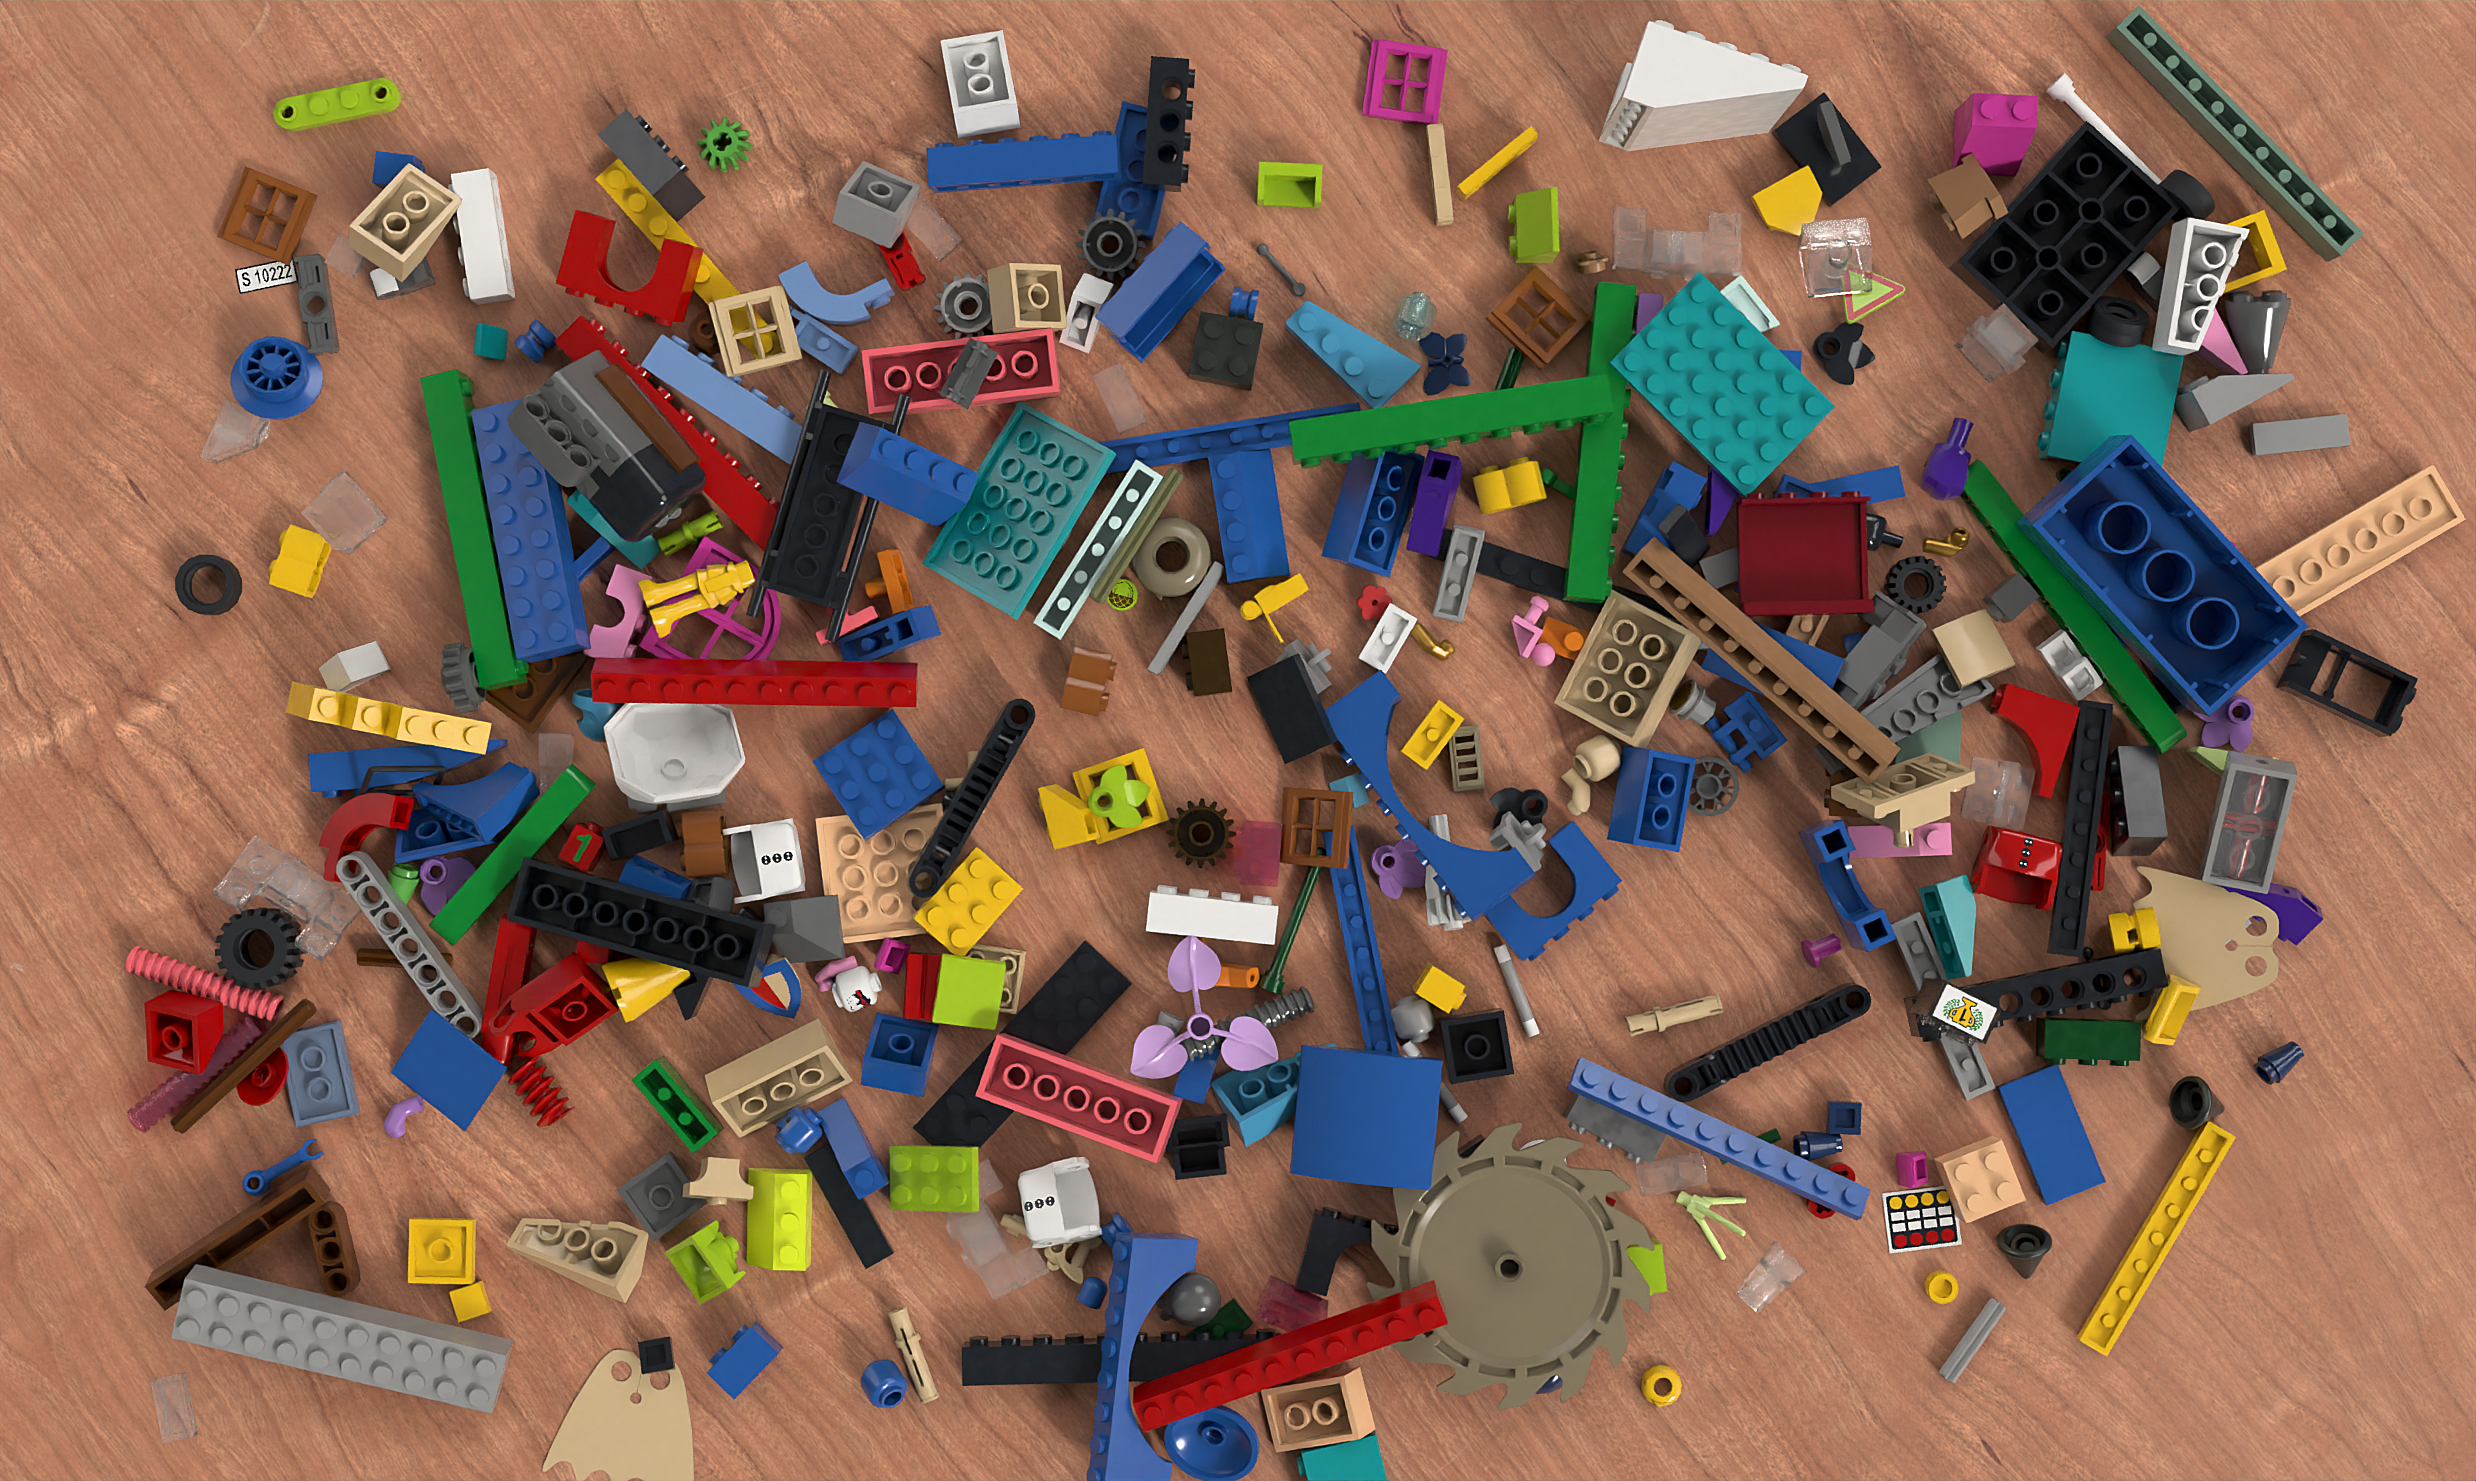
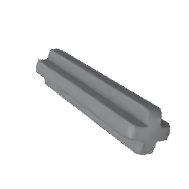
[1939,1298,2006,1383]

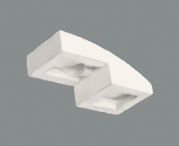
[2035,629,2103,702]

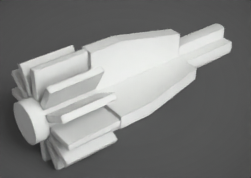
[1425,814,1472,931]

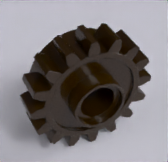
[1166,798,1236,868]

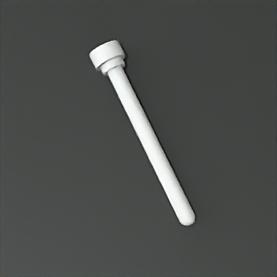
[2045,73,2162,184]

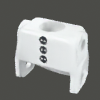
[722,818,806,904]
[1018,1157,1102,1248]

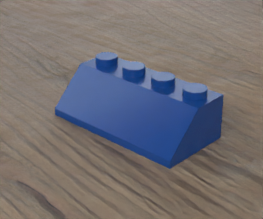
[836,422,979,527]
[1208,450,1290,585]
[1321,450,1425,578]

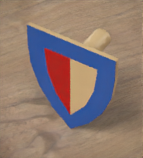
[733,954,802,1019]

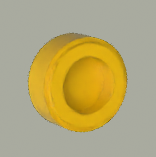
[1924,1271,1959,1304]

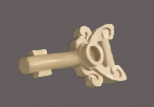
[1000,1213,1103,1284]

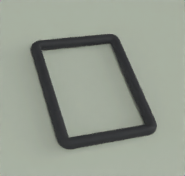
[359,765,446,796]

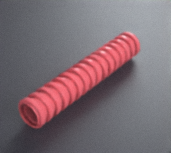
[125,946,284,1022]

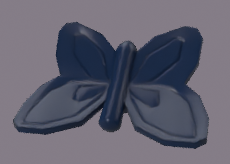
[1419,331,1471,396]

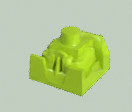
[664,1220,746,1305]

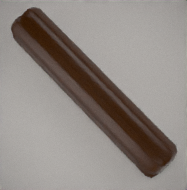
[357,948,453,970]

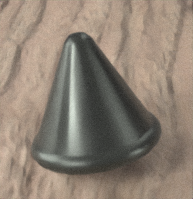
[2169,1075,2225,1129]
[1996,1224,2053,1279]

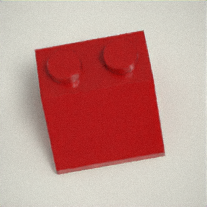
[144,990,224,1075]

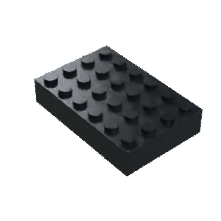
[1949,121,2182,354]

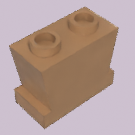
[1927,153,2008,240]

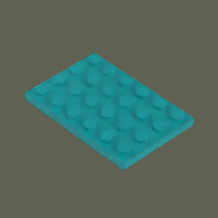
[1608,272,1835,499]
[922,401,1116,620]

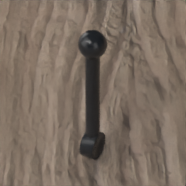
[2082,946,2112,1010]

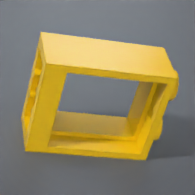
[2222,210,2287,295]

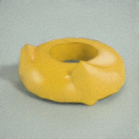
[1640,1364,1682,1407]

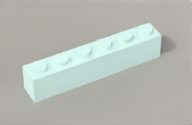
[1033,460,1164,640]

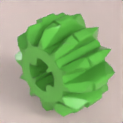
[697,117,753,173]

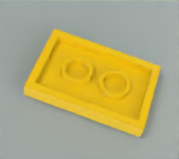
[912,846,1023,956]

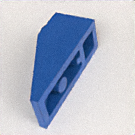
[837,605,942,662]
[817,1097,890,1200]

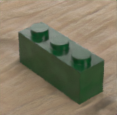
[2036,1017,2141,1066]

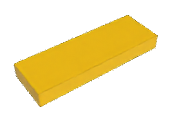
[1455,126,1538,201]

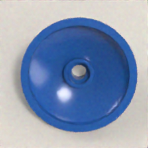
[1164,1405,1260,1481]

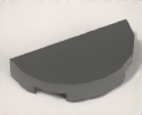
[1817,100,1851,165]

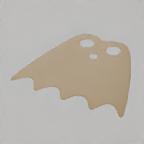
[2132,866,2279,1020]
[542,1349,694,1481]

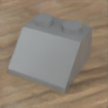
[832,161,921,248]

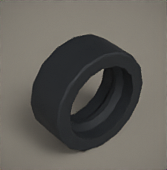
[175,555,242,615]

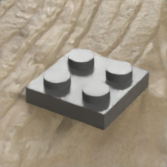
[617,1151,707,1242]

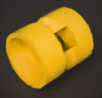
[2107,907,2161,955]

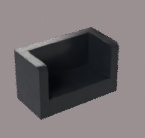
[601,810,679,861]

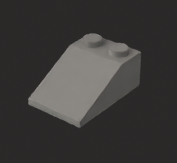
[2174,373,2295,433]

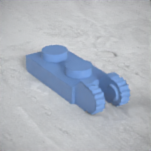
[770,305,860,376]

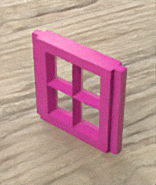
[1362,39,1448,126]

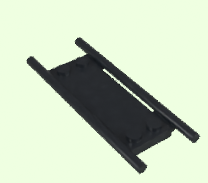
[746,369,911,643]

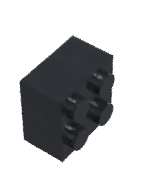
[1438,1008,1514,1084]

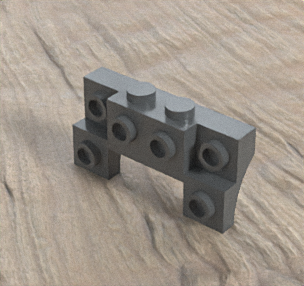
[1832,590,1927,711]

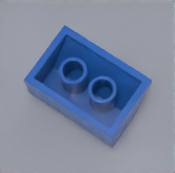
[1607,746,1696,852]

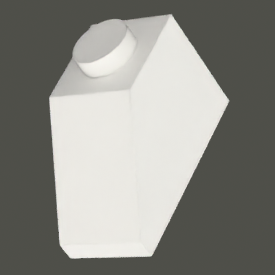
[1059,273,1114,354]

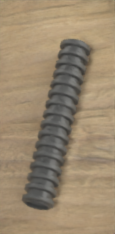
[1179,986,1315,1062]

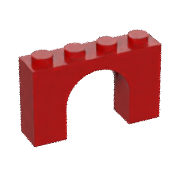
[555,210,704,326]

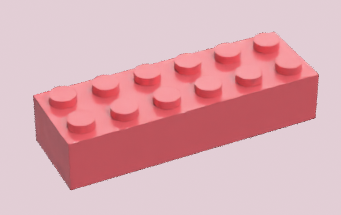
[861,328,1062,419]
[975,1033,1183,1163]

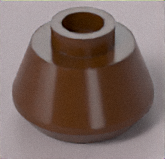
[689,311,721,354]

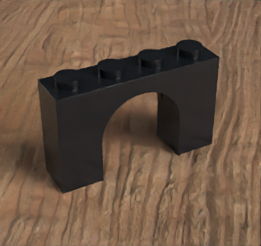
[1295,1207,1399,1296]

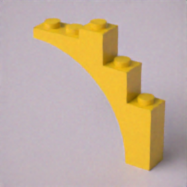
[286,681,492,755]

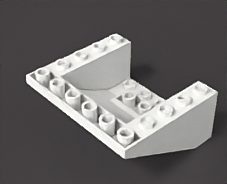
[1599,20,1808,151]

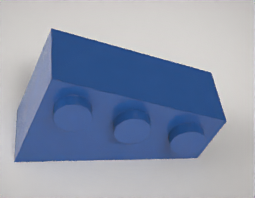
[1620,461,1707,558]

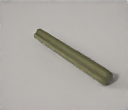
[1089,468,1183,604]

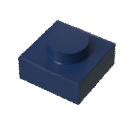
[1826,1101,1862,1135]

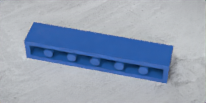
[926,131,1122,193]

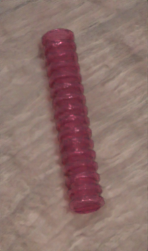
[127,1015,266,1132]

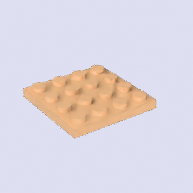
[815,803,951,943]

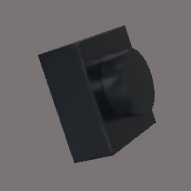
[638,1336,675,1375]

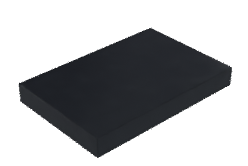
[1772,92,1882,207]
[1246,653,1338,764]

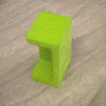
[1257,162,1323,209]

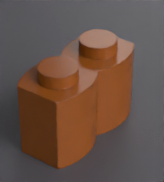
[1060,646,1117,717]
[677,810,730,877]

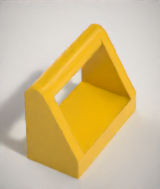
[2142,973,2200,1045]

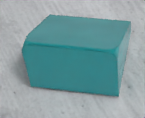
[474,323,508,361]

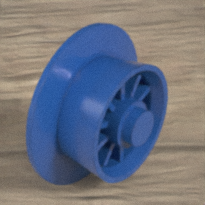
[230,336,323,420]

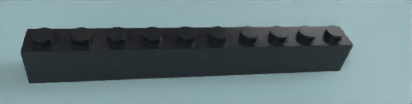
[962,1328,1282,1386]

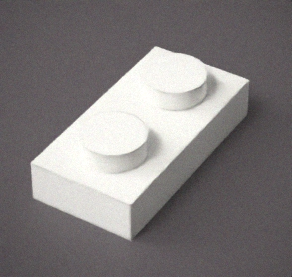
[1358,603,1417,674]

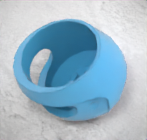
[572,689,625,743]

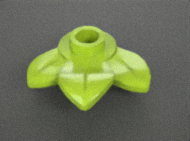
[1088,765,1150,828]

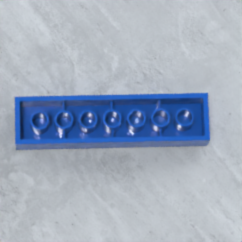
[471,398,591,663]

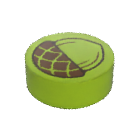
[1107,579,1138,611]

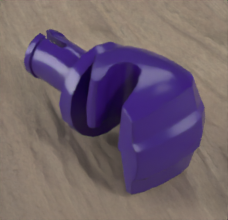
[1921,418,1974,501]

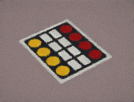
[1882,1186,1962,1253]

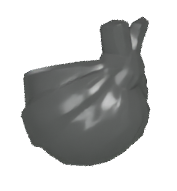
[1156,1273,1221,1327]

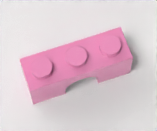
[583,564,659,658]

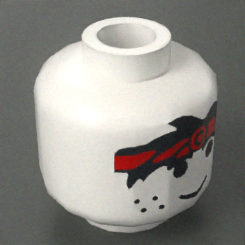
[832,966,882,1012]

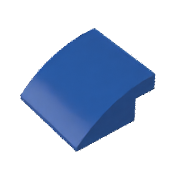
[1290,1045,1443,1190]

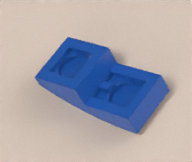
[1173,1048,1220,1104]

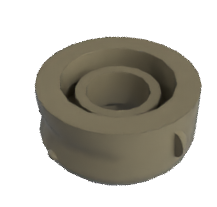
[1132,514,1212,601]

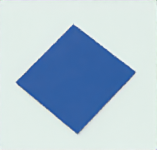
[390,1009,507,1131]

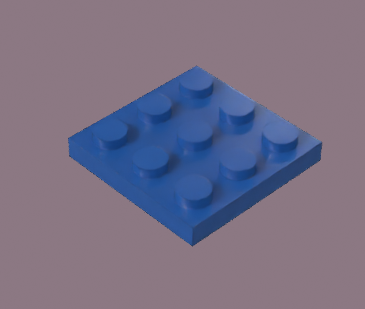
[813,709,945,841]

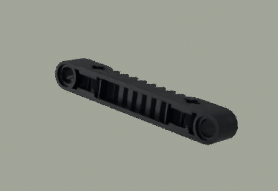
[906,699,1036,898]
[1664,983,1872,1103]

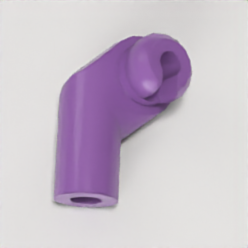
[383,1095,424,1138]

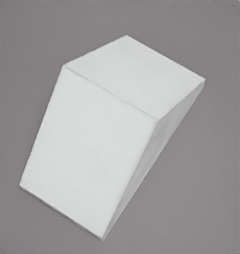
[319,641,391,692]

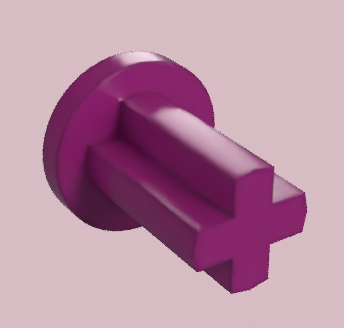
[1801,933,1842,968]

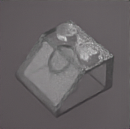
[1798,217,1872,298]

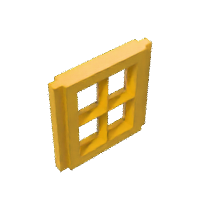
[1072,748,1169,845]

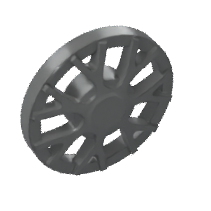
[1687,757,1739,816]

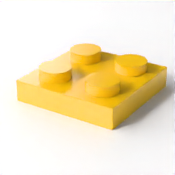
[408,1217,476,1284]

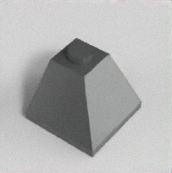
[763,894,845,964]

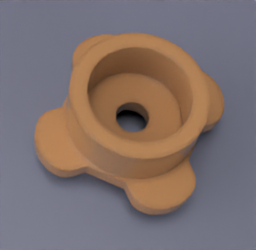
[1575,250,1609,274]

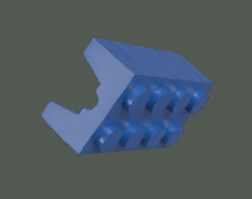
[1095,221,1226,364]

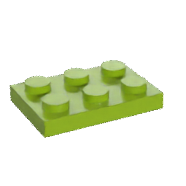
[889,1145,979,1213]

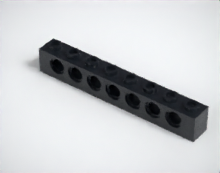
[1903,948,2168,1042]

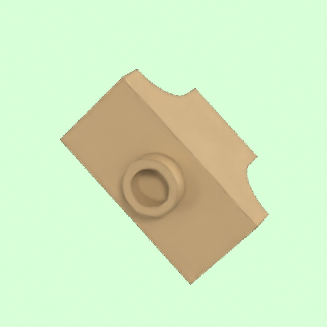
[682,1157,754,1206]

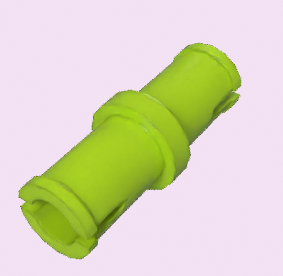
[658,509,724,557]

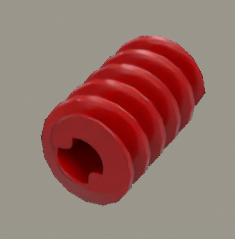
[508,1056,575,1128]

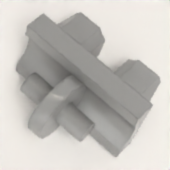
[1275,638,1332,695]
[1489,811,1546,872]

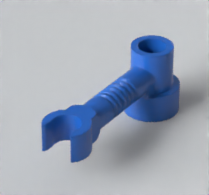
[243,1139,324,1196]

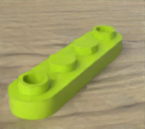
[273,78,401,132]

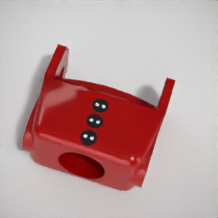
[1969,825,2062,911]

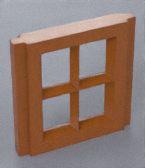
[217,166,317,265]
[1486,266,1591,371]
[1278,787,1353,869]

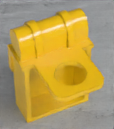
[1240,573,1309,644]

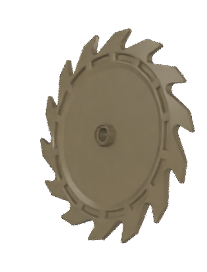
[1367,1122,1655,1410]

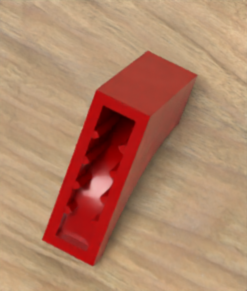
[1989,683,2080,798]

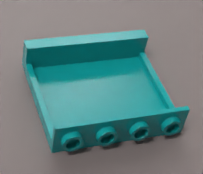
[2037,331,2184,467]

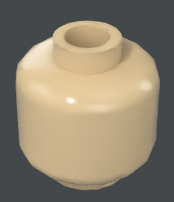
[1573,735,1622,782]

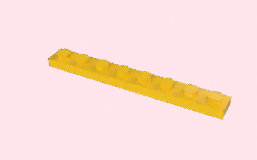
[595,158,783,359]
[2076,1121,2236,1357]

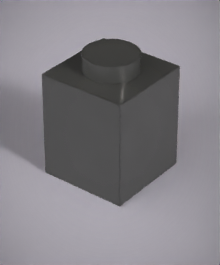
[1982,572,2040,623]

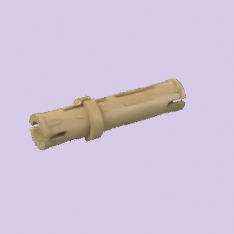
[1625,993,1723,1037]
[887,1306,940,1404]

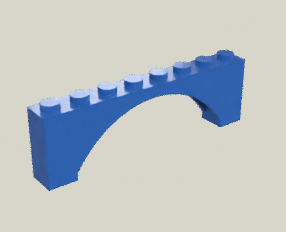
[1325,670,1535,922]
[1086,1232,1198,1481]

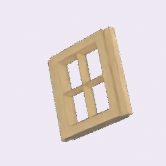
[708,285,803,378]

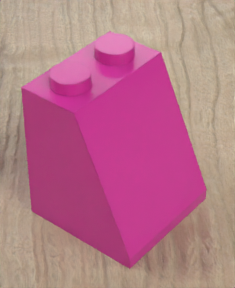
[1952,93,2038,176]

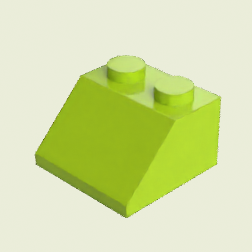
[1508,187,1560,264]

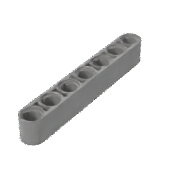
[336,851,484,1039]

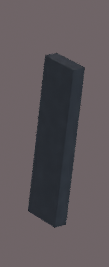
[804,1143,895,1269]

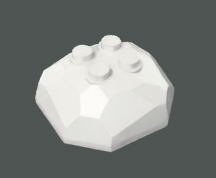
[604,703,745,804]

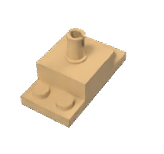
[1831,752,1975,848]

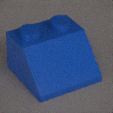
[861,1013,939,1097]

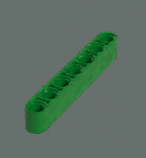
[428,763,597,946]

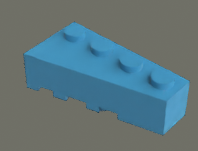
[1285,300,1421,410]

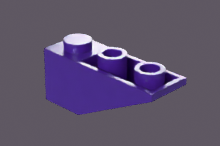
[1406,450,1463,557]
[2221,883,2323,946]

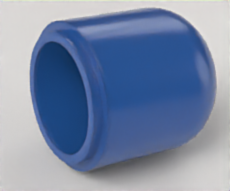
[1077,1277,1108,1309]

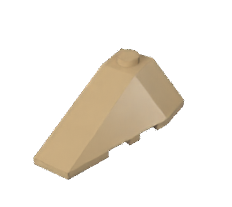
[506,1218,649,1303]

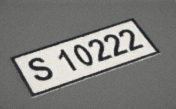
[235,257,298,294]

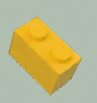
[1412,962,1467,1014]

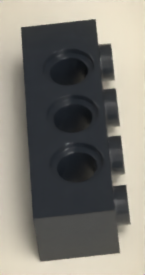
[1143,56,1195,192]

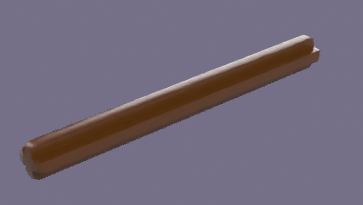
[170,998,317,1134]

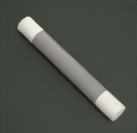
[1494,944,1540,1037]
[1401,1040,1468,1123]

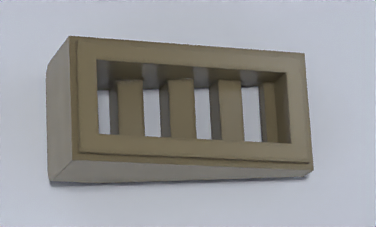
[1447,725,1485,792]

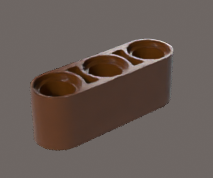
[308,1202,360,1297]

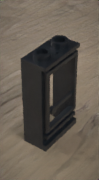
[2276,629,2418,737]

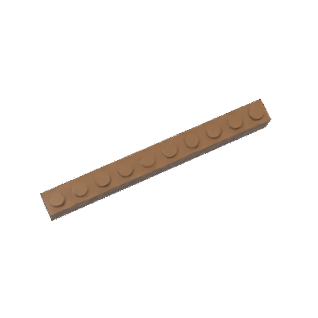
[1623,537,1901,785]

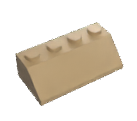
[705,1018,853,1138]

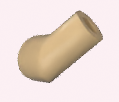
[1561,766,1591,816]

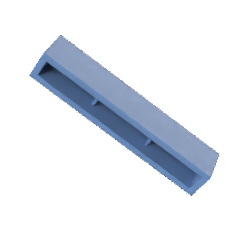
[641,334,802,465]

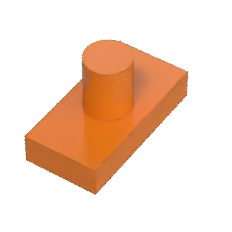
[865,549,915,614]
[1535,616,1589,662]

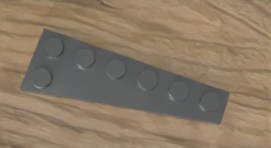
[1811,652,1995,775]

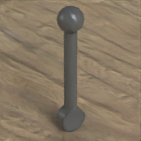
[1257,243,1306,296]

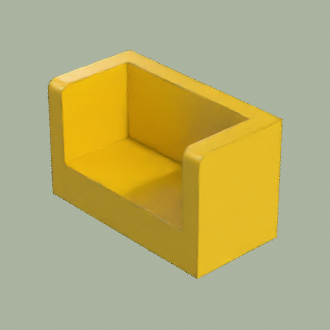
[1399,700,1464,770]

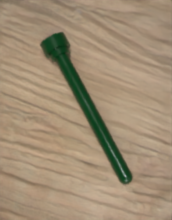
[1257,847,1326,995]

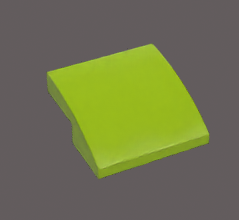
[932,953,1006,1030]

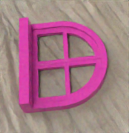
[639,536,781,660]

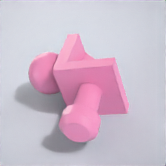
[1510,596,1555,666]

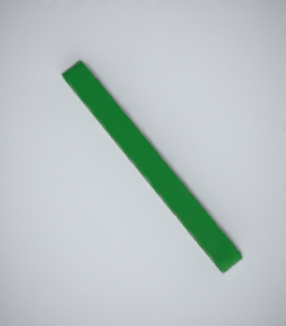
[1960,460,2188,755]

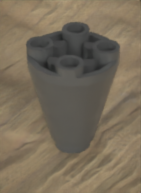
[2224,290,2291,375]

